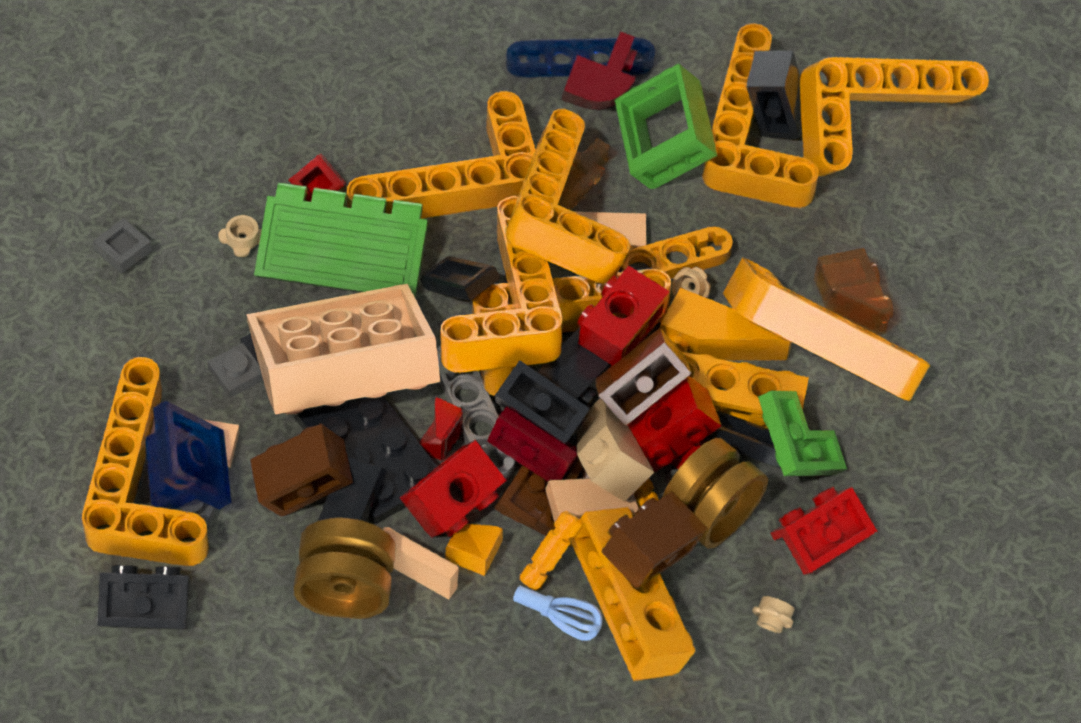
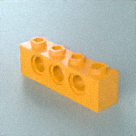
[681,351,809,428]
[569,507,696,681]

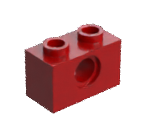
[577,265,670,366]
[627,375,721,472]
[400,440,507,538]

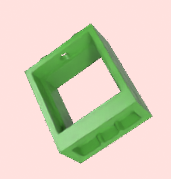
[615,64,717,189]

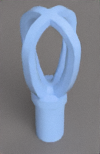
[513,585,603,641]

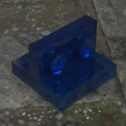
[145,401,232,510]

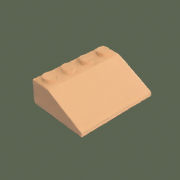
[246,284,440,415]

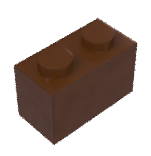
[595,328,691,426]
[250,424,353,516]
[601,491,708,589]

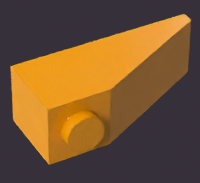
[660,288,792,360]

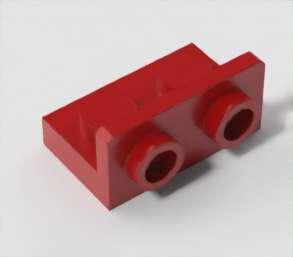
[770,486,877,575]

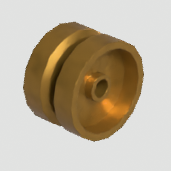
[662,438,768,549]
[294,518,396,619]

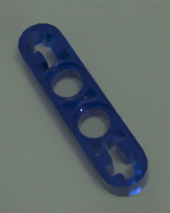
[506,37,655,78]

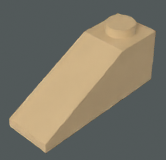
[577,398,654,502]

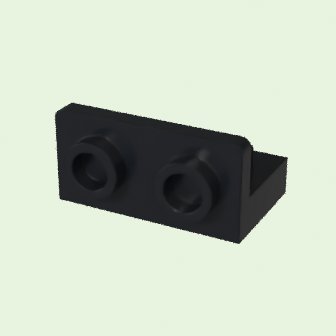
[97,565,192,629]

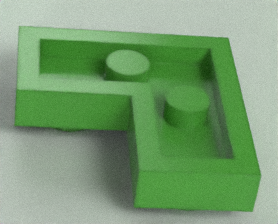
[758,391,847,476]

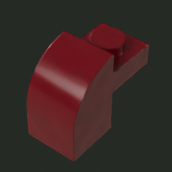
[561,31,637,110]

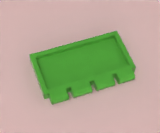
[254,182,429,299]

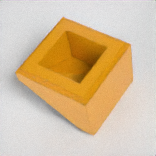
[445,524,503,576]

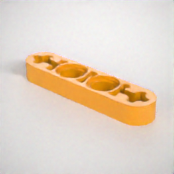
[621,226,733,279]

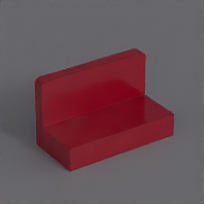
[487,406,578,482]

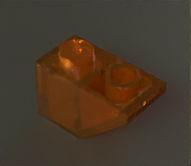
[814,248,893,335]

